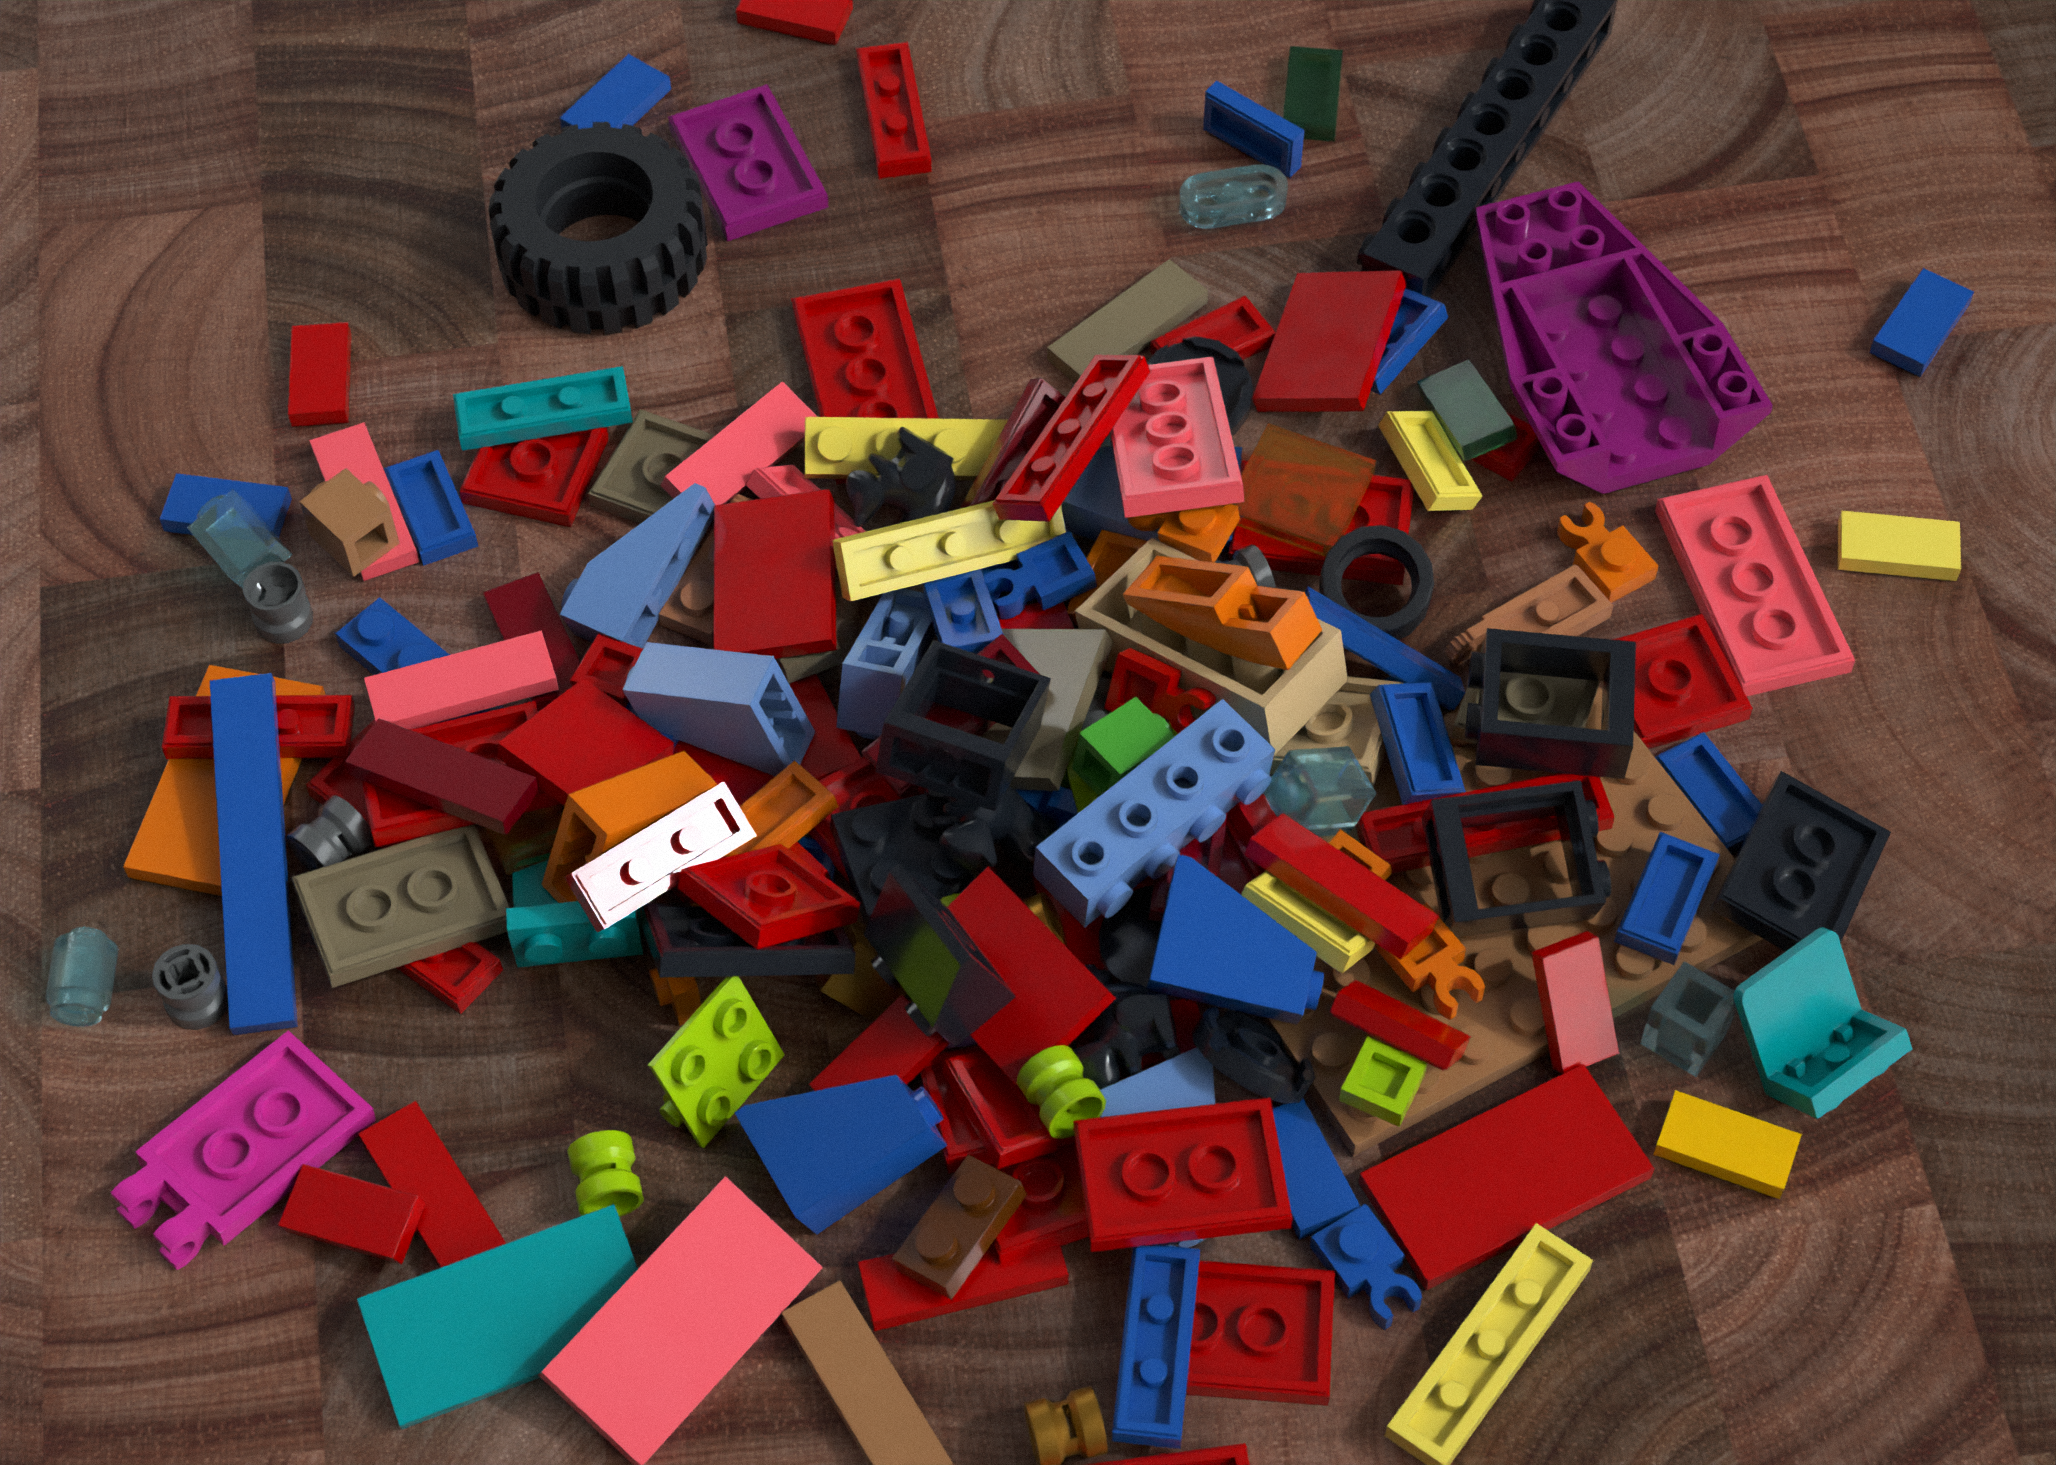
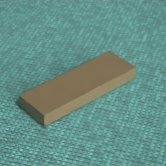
[1047,259,1208,383]

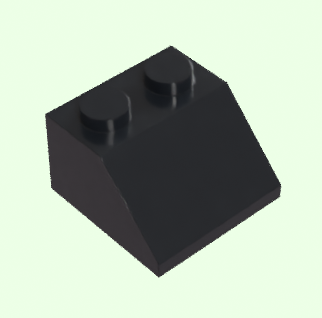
[864,863,1016,1046]

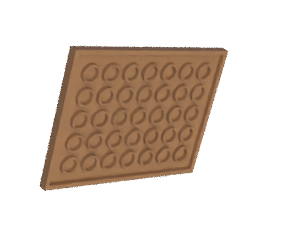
[1258,687,1762,1157]

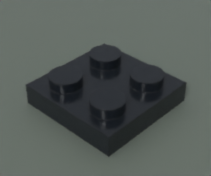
[830,794,975,927]

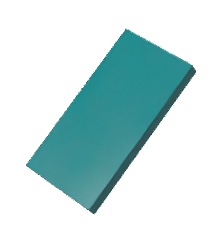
[357,1204,638,1430]

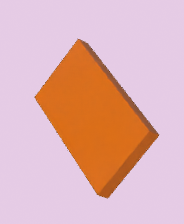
[123,665,326,896]

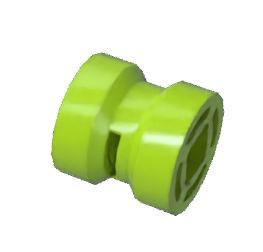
[1017,1045,1106,1139]
[567,1130,644,1217]

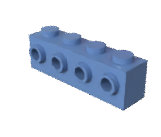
[1033,699,1275,928]

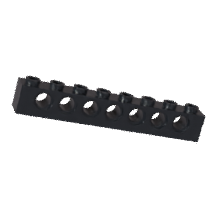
[1357,0,1618,298]

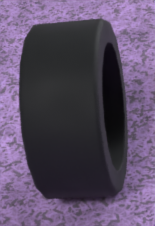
[1319,525,1434,640]

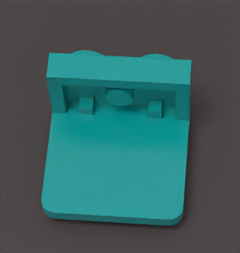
[506,849,644,968]
[1733,927,1912,1119]

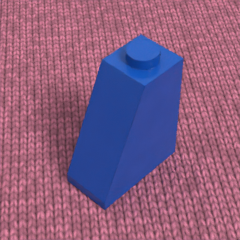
[1147,854,1324,1025]
[734,1075,947,1234]

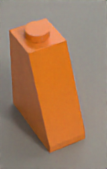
[541,751,718,903]

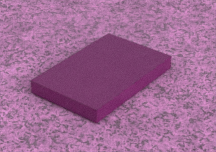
[668,84,829,241]

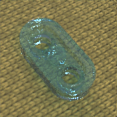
[1179,164,1288,229]

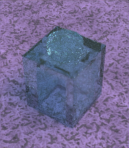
[187,489,293,589]
[1263,746,1377,837]
[1640,961,1736,1077]

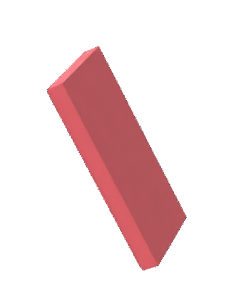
[1109,357,1244,518]
[1655,475,1855,696]
[539,1176,823,1465]

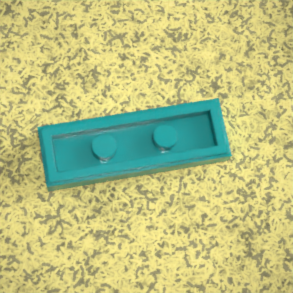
[453,366,633,451]

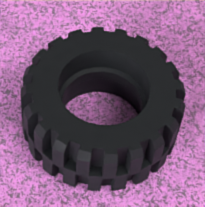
[488,122,708,335]

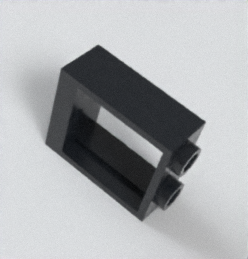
[1465,628,1636,779]
[875,640,1051,811]
[1421,780,1611,937]

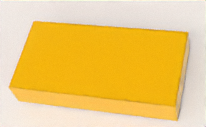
[1653,1090,1802,1199]

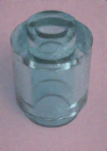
[45,927,119,1027]

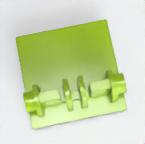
[648,976,785,1148]

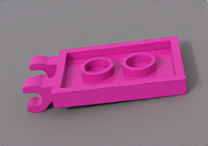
[111,1030,376,1270]

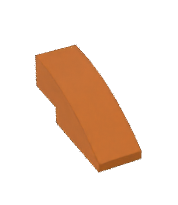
[1122,556,1322,670]

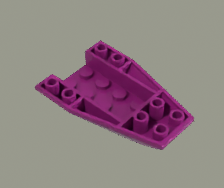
[1475,181,1773,494]

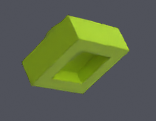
[1339,1036,1428,1127]

